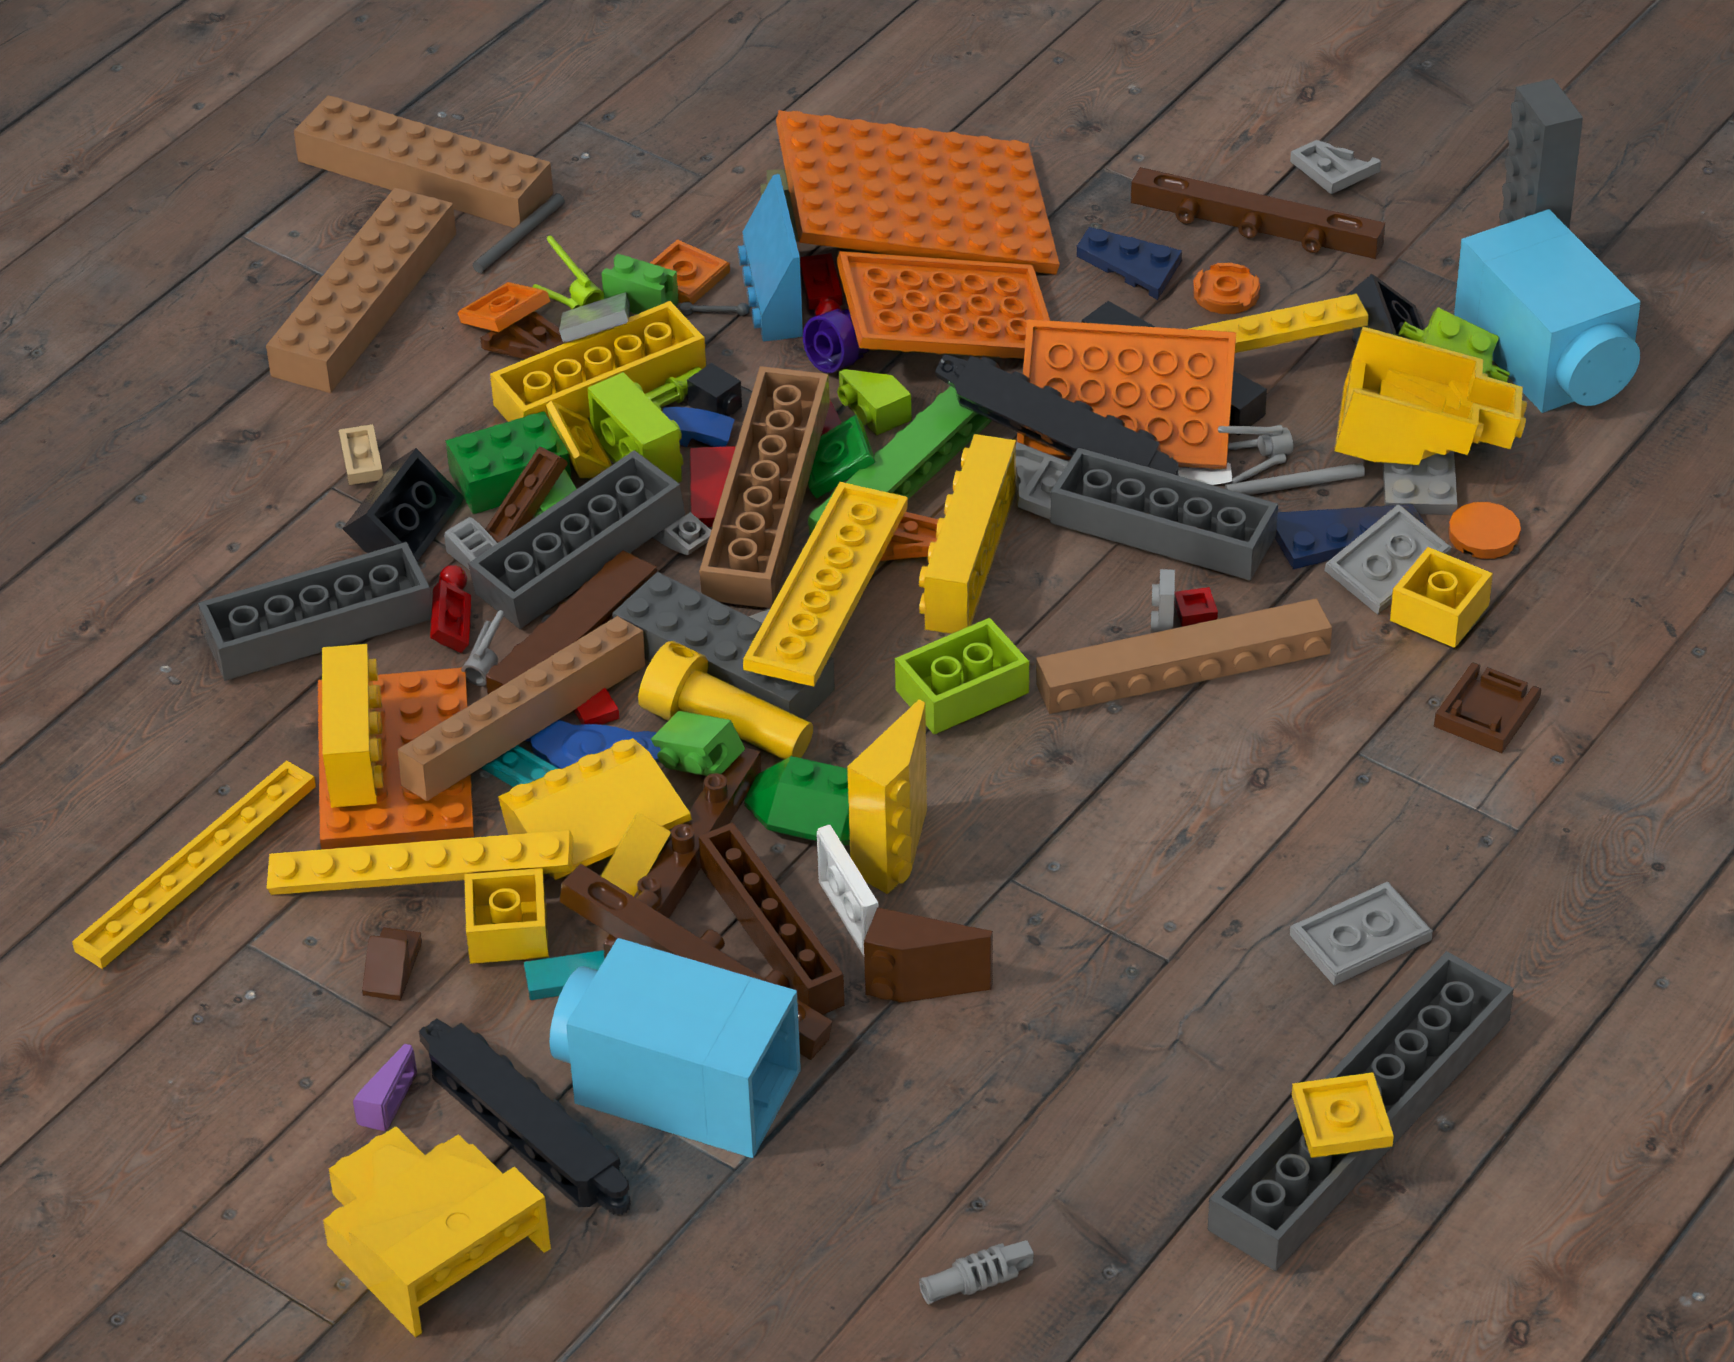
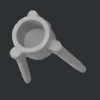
[1218,425,1293,484]
[461,610,504,686]

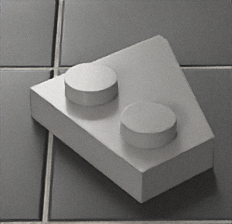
[1290,140,1381,194]
[1016,442,1069,520]
[1151,569,1175,633]

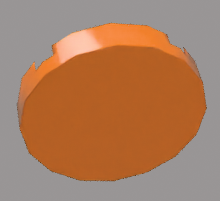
[1193,263,1260,314]
[1448,502,1521,559]

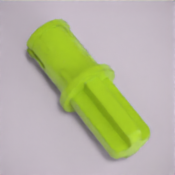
[645,367,701,408]

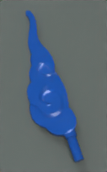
[525,720,661,769]

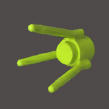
[532,236,604,309]

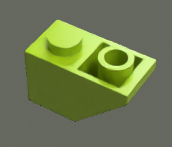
[837,369,912,435]

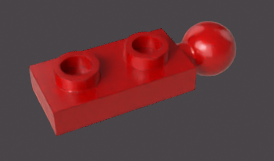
[800,253,843,316]
[430,565,471,653]

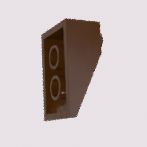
[864,907,993,1003]

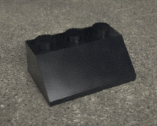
[1346,274,1424,345]
[342,448,465,562]

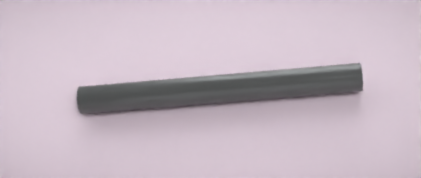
[473,193,565,273]

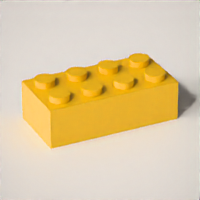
[322,644,384,808]

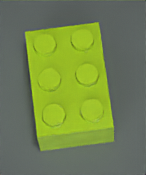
[587,372,684,483]
[895,618,1029,735]

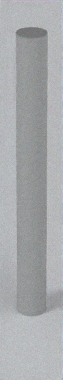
[1225,463,1365,495]

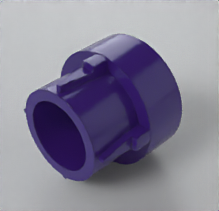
[803,309,870,373]

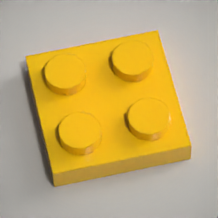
[1292,1072,1394,1158]

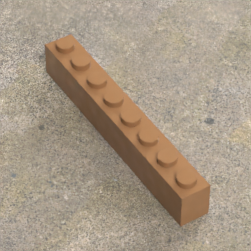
[1036,598,1332,714]
[397,616,645,801]

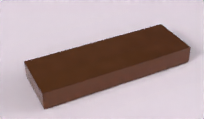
[485,446,568,543]

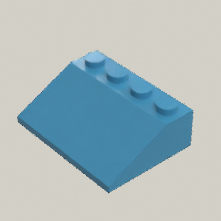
[738,174,803,342]

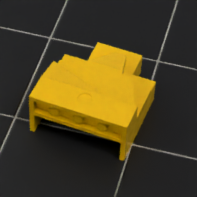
[1334,327,1527,465]
[323,1126,551,1338]

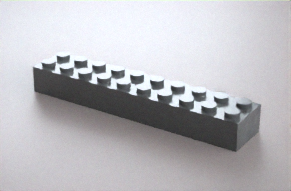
[1207,951,1514,1271]

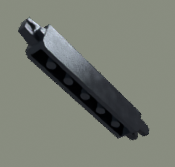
[935,354,1179,476]
[419,1019,631,1216]

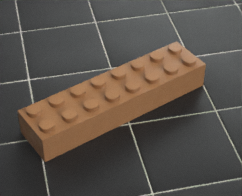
[294,95,553,228]
[266,188,456,393]
[699,366,830,608]

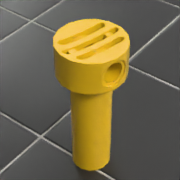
[638,641,813,760]

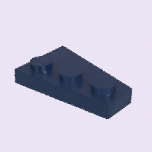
[1077,227,1182,300]

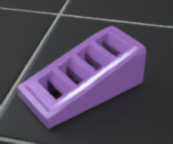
[353,1044,417,1132]

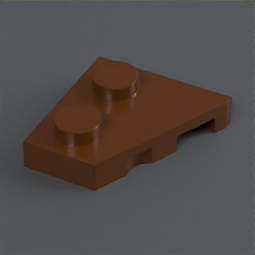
[480,311,565,359]

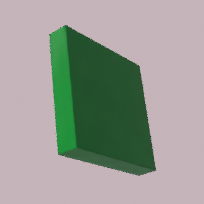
[808,415,876,499]

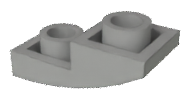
[653,512,711,555]

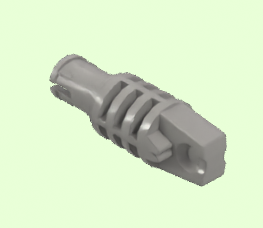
[919,1240,1034,1304]

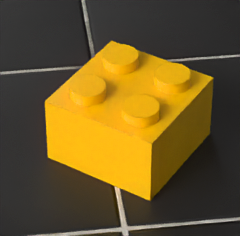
[1390,547,1493,648]
[464,868,549,964]

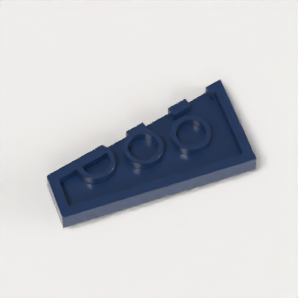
[1275,504,1427,569]

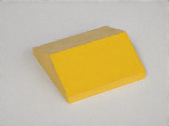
[546,401,612,478]

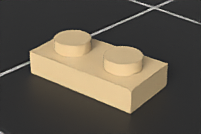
[339,424,383,485]

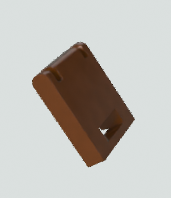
[1434,662,1541,753]

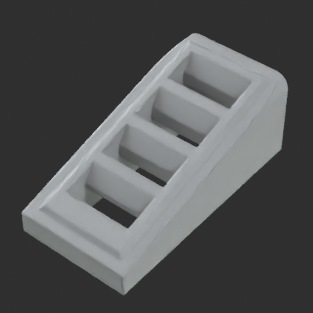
[444,517,497,570]

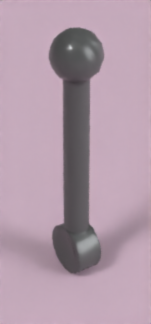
[679,302,750,316]

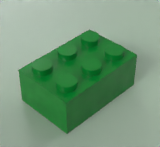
[445,411,571,514]

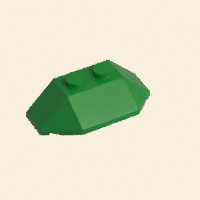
[744,756,850,846]

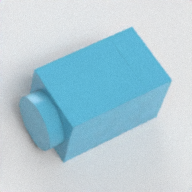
[1454,209,1641,413]
[549,938,801,1158]

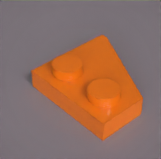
[880,512,939,561]

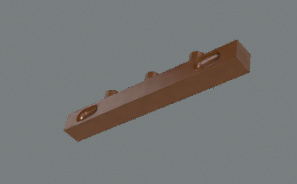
[1131,167,1385,259]
[603,747,761,959]
[559,863,833,1060]

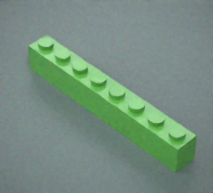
[808,386,992,536]

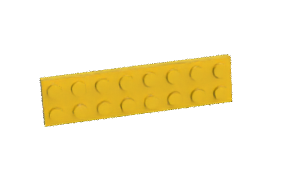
[743,482,908,687]

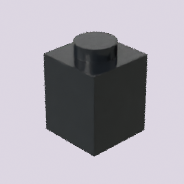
[687,363,742,417]

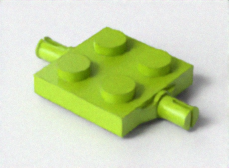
[1399,307,1510,382]

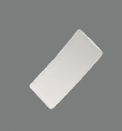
[1178,463,1232,485]

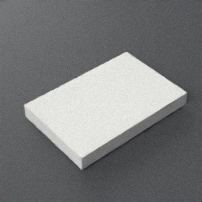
[817,824,879,956]

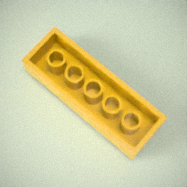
[490,301,706,422]
[919,434,1016,634]

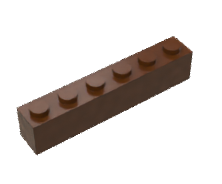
[486,550,657,694]
[699,822,845,1015]

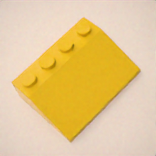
[847,699,927,894]
[498,738,692,880]

